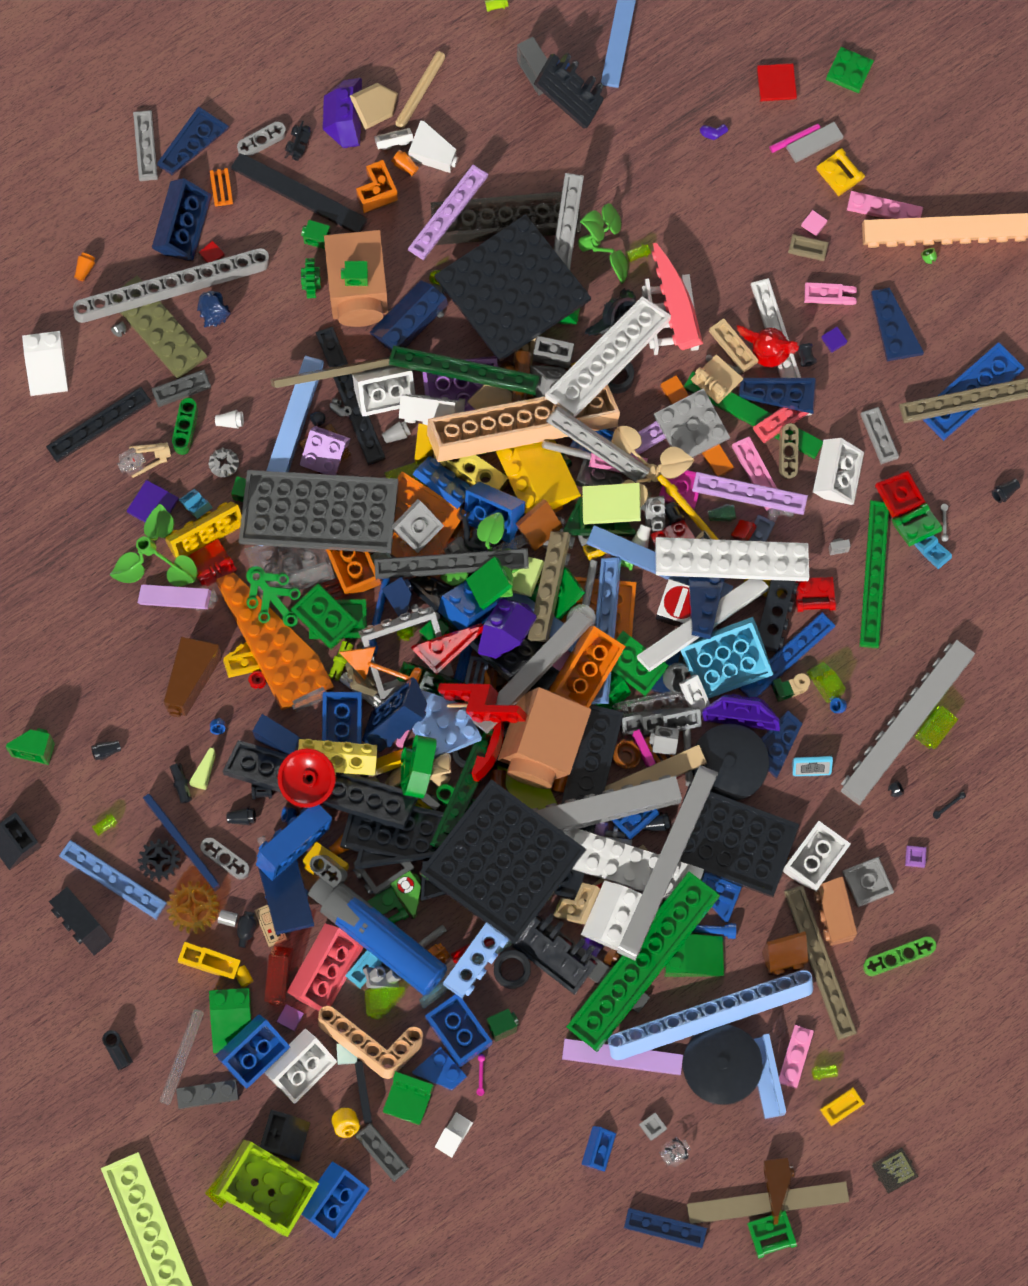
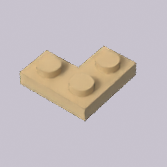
[553,883,600,925]

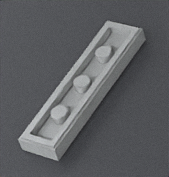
[133,110,158,181]

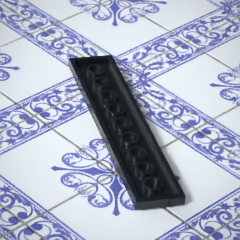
[553,705,624,900]
[223,740,418,830]

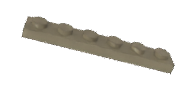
[528,531,571,642]

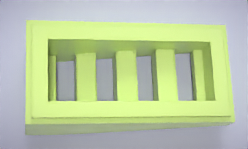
[189,748,216,790]

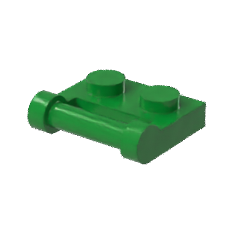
[892,503,942,547]
[367,887,409,924]
[747,1211,797,1259]

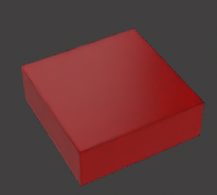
[199,241,225,263]
[731,520,757,541]

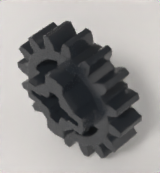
[138,839,181,882]

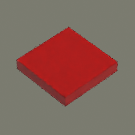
[757,63,797,101]
[875,471,926,518]

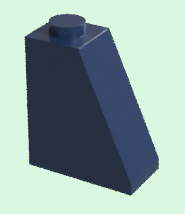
[252,714,302,755]

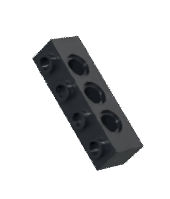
[758,580,798,653]

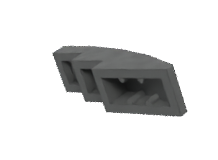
[621,707,701,736]

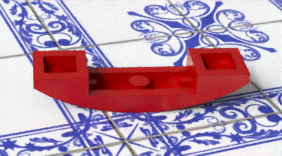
[471,721,504,782]

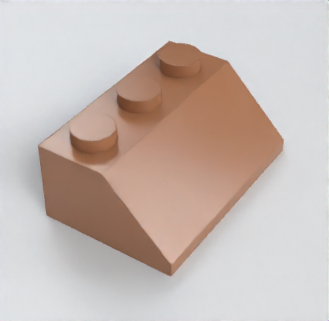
[814,877,857,946]

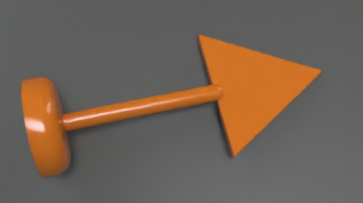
[339,647,422,682]

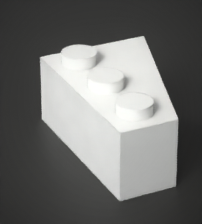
[399,394,465,425]

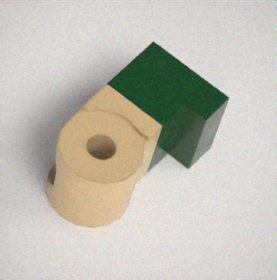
[771,673,810,702]

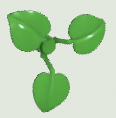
[578,203,629,284]
[110,504,197,587]
[441,512,513,597]

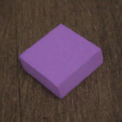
[905,845,926,868]
[277,1004,304,1032]

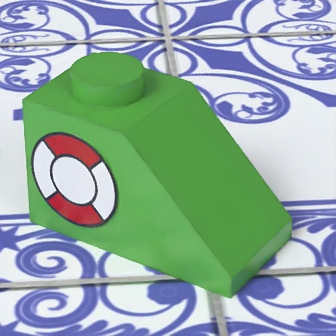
[390,871,422,919]

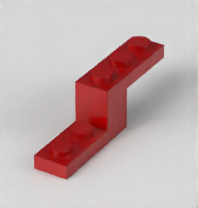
[438,683,527,723]

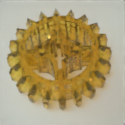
[166,881,220,934]

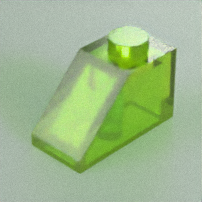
[807,662,846,704]
[365,987,405,1019]

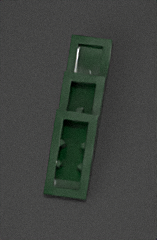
[397,661,467,703]

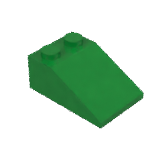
[664,934,724,977]
[209,988,252,1054]

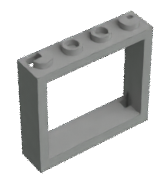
[358,607,454,699]

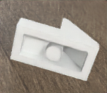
[435,1112,473,1158]

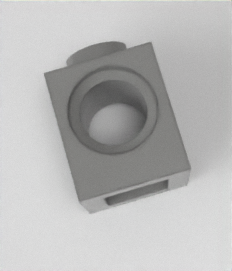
[649,726,679,755]

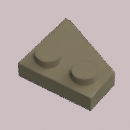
[345,662,378,697]

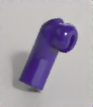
[700,124,728,140]

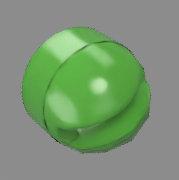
[921,248,937,264]

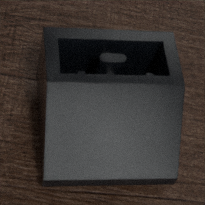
[0,812,41,870]
[260,1110,311,1162]

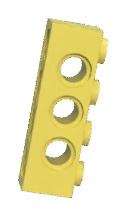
[434,453,508,491]
[298,739,377,775]

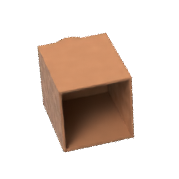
[324,230,388,327]
[498,687,591,789]

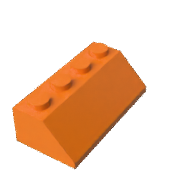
[326,549,381,594]
[548,626,626,708]

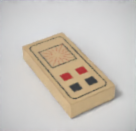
[254,905,287,947]

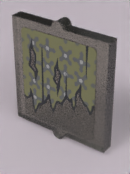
[872,1148,919,1194]

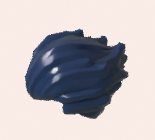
[197,291,231,328]

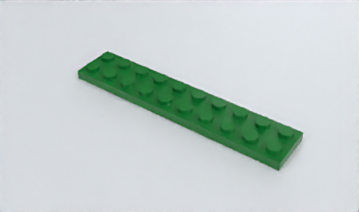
[566,871,720,1052]

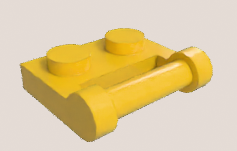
[816,148,865,196]

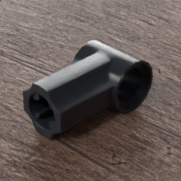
[102,1030,134,1071]

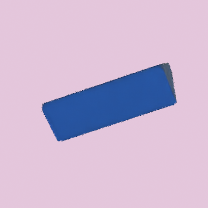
[582,1126,616,1172]

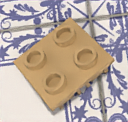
[691,354,743,404]

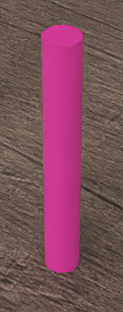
[769,123,821,153]

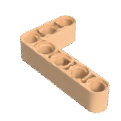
[318,1006,423,1079]

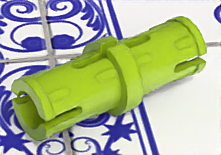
[328,641,353,681]

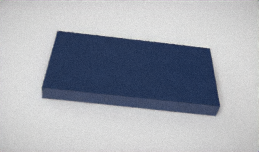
[258,859,314,935]

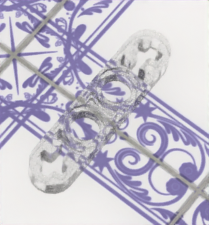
[611,691,686,715]

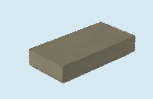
[788,234,829,261]

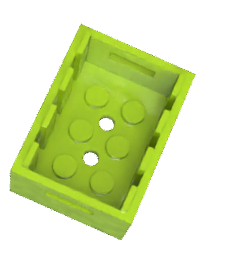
[212,1140,319,1237]

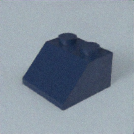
[382,577,413,617]

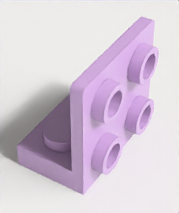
[300,426,351,475]

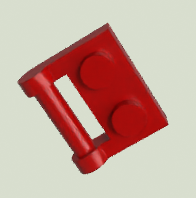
[795,577,836,612]

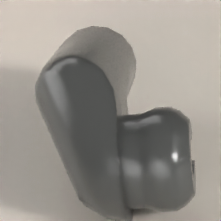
[330,398,352,417]

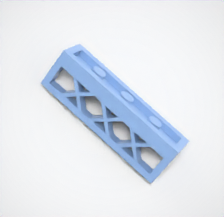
[754,1034,786,1119]

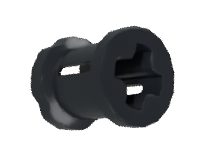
[797,343,817,367]
[665,502,685,525]
[251,783,272,800]

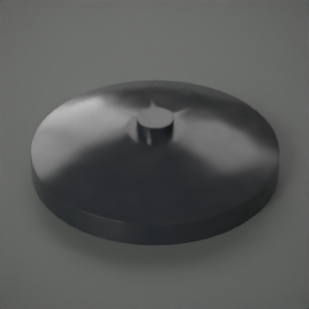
[692,724,769,801]
[683,1025,763,1105]

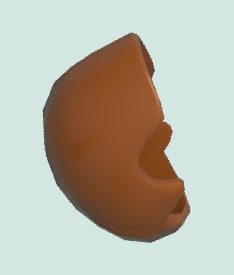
[613,739,642,769]

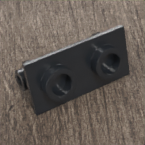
[284,121,311,161]

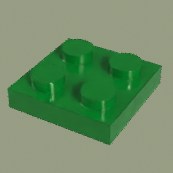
[826,47,874,93]

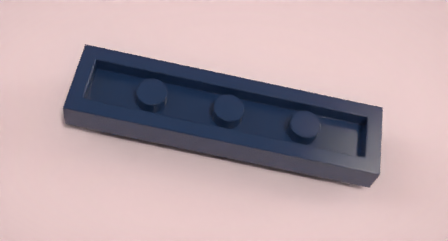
[624,1208,707,1249]

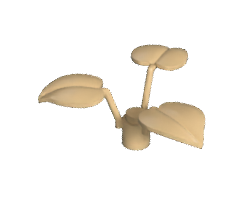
[611,426,694,507]
[385,753,451,787]

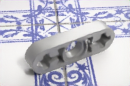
[237,122,286,157]
[200,838,250,880]

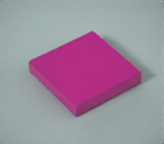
[659,470,699,510]

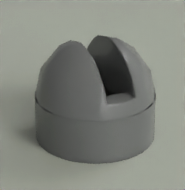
[110,321,127,337]

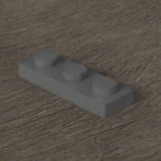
[176,1080,239,1109]

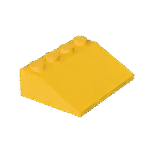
[496,439,581,515]
[165,501,242,559]

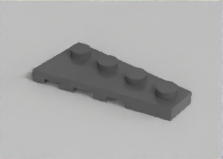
[575,458,652,511]

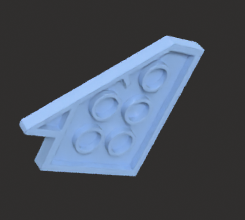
[412,690,482,759]

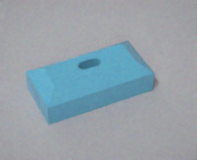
[345,950,383,989]

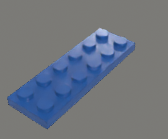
[923,342,1025,441]

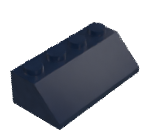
[152,178,212,261]
[370,280,448,352]
[362,677,427,752]

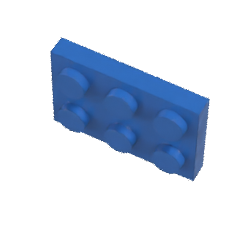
[412,456,470,509]

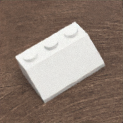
[352,366,415,416]
[813,438,864,505]
[783,821,851,891]
[581,881,642,951]
[264,1028,337,1104]

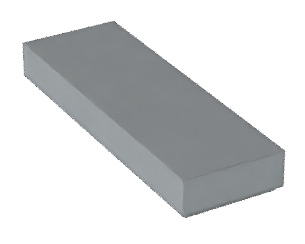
[786,122,843,163]
[860,407,899,464]

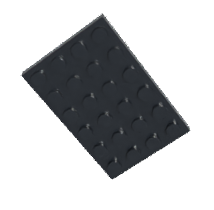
[679,784,800,898]

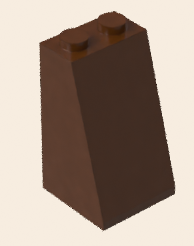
[164,637,222,717]

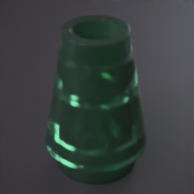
[708,503,736,522]

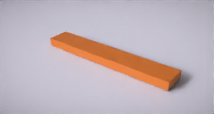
[660,375,734,477]

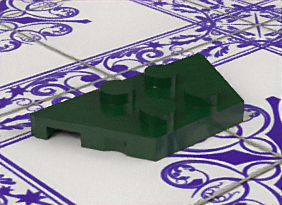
[563,497,636,537]

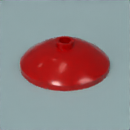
[278,748,336,808]

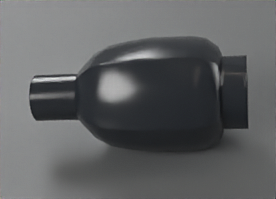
[237,911,257,948]

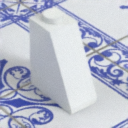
[409,121,459,173]

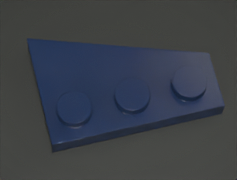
[761,711,803,779]

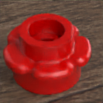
[248,671,266,689]

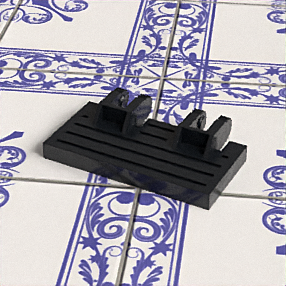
[534,53,604,129]
[512,914,598,995]

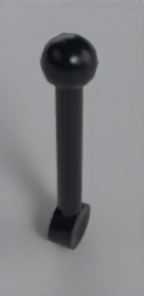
[933,792,966,819]

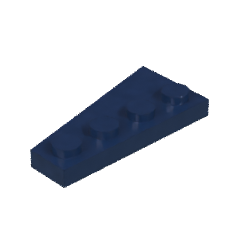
[157,106,229,175]
[871,288,924,362]
[739,378,816,414]
[688,577,725,639]

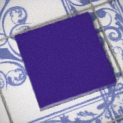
[127,480,179,523]

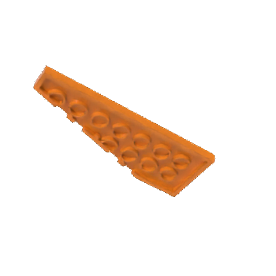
[216,573,334,711]

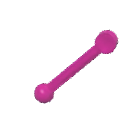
[477,1054,485,1096]

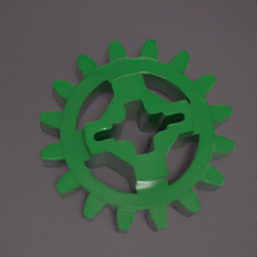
[301,258,321,299]

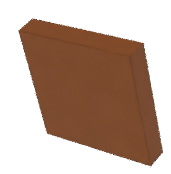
[515,499,563,551]

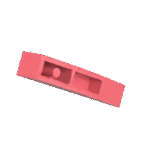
[652,243,703,350]

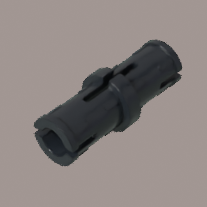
[169,763,193,804]

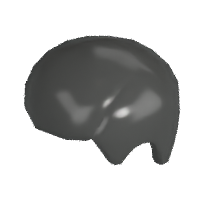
[663,662,689,694]

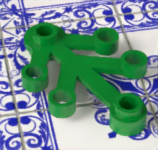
[246,566,301,627]

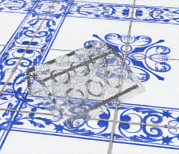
[244,545,335,600]

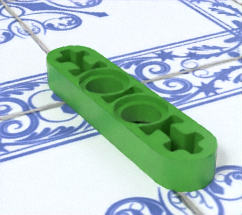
[863,937,936,976]

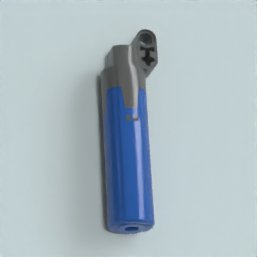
[308,855,447,996]

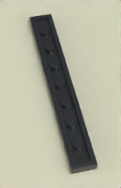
[231,153,368,233]
[316,326,386,466]

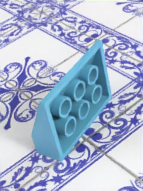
[680,617,773,699]

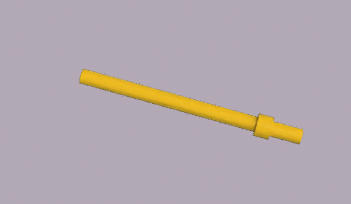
[657,474,719,540]

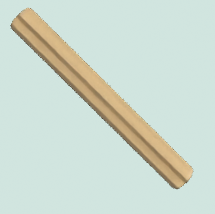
[396,51,445,129]

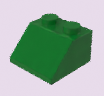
[6,728,55,765]

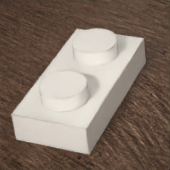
[374,128,413,150]
[679,675,710,715]

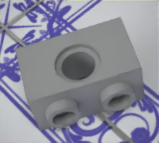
[533,336,574,369]

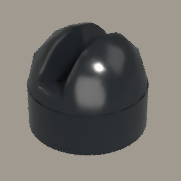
[310,411,326,427]
[888,780,904,797]

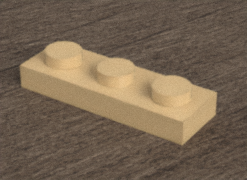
[709,319,758,373]

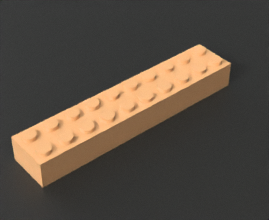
[427,384,620,462]

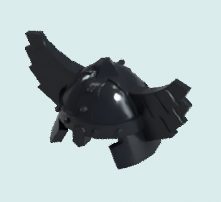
[584,288,636,336]

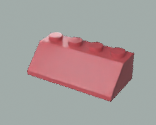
[287,923,364,1011]

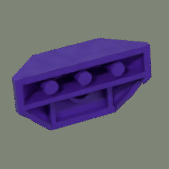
[323,78,362,148]
[478,599,537,659]
[702,694,780,731]

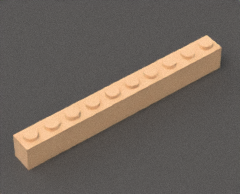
[862,213,1028,248]

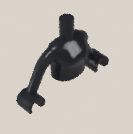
[457,508,503,552]

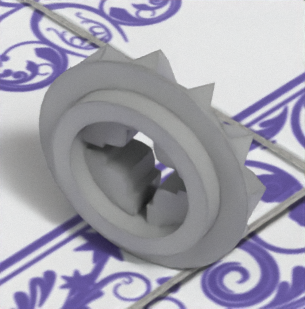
[209,447,239,477]

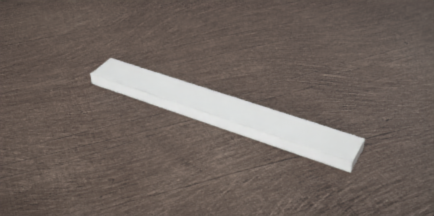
[751,278,812,417]
[637,579,769,672]

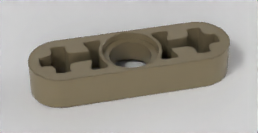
[779,423,799,479]

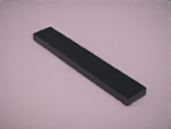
[46,387,152,463]

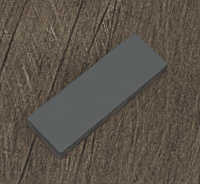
[152,370,211,407]
[355,1123,409,1182]

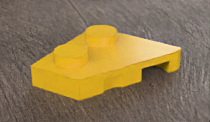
[223,642,261,678]

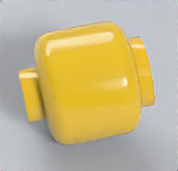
[331,1108,360,1138]

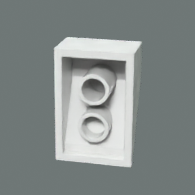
[22,331,68,396]

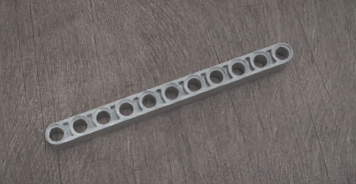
[73,248,269,323]
[617,765,718,960]

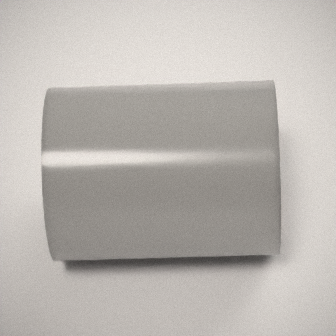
[218,909,239,927]

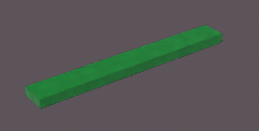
[684,372,823,459]
[859,500,889,649]

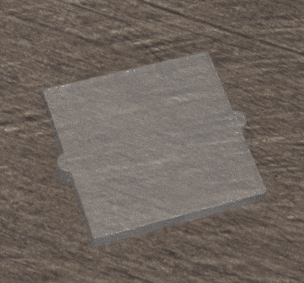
[292,687,327,713]

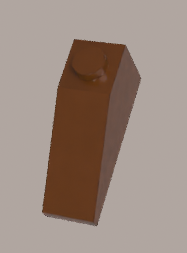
[763,1158,794,1225]

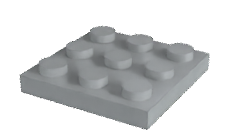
[653,388,730,458]

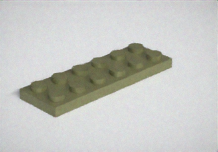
[114,275,207,379]

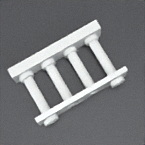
[642,274,699,355]

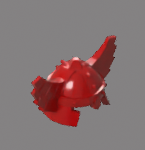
[737,325,799,367]

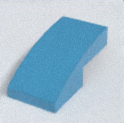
[179,489,213,519]
[914,535,952,569]

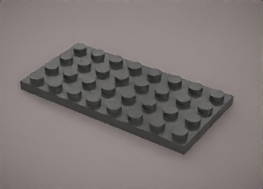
[239,470,399,553]

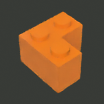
[356,160,398,213]

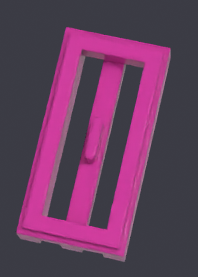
[632,729,656,768]

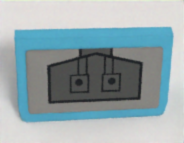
[792,756,833,776]

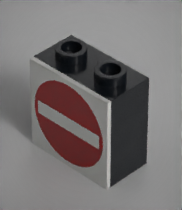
[656,579,691,627]

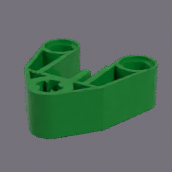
[401,735,437,799]

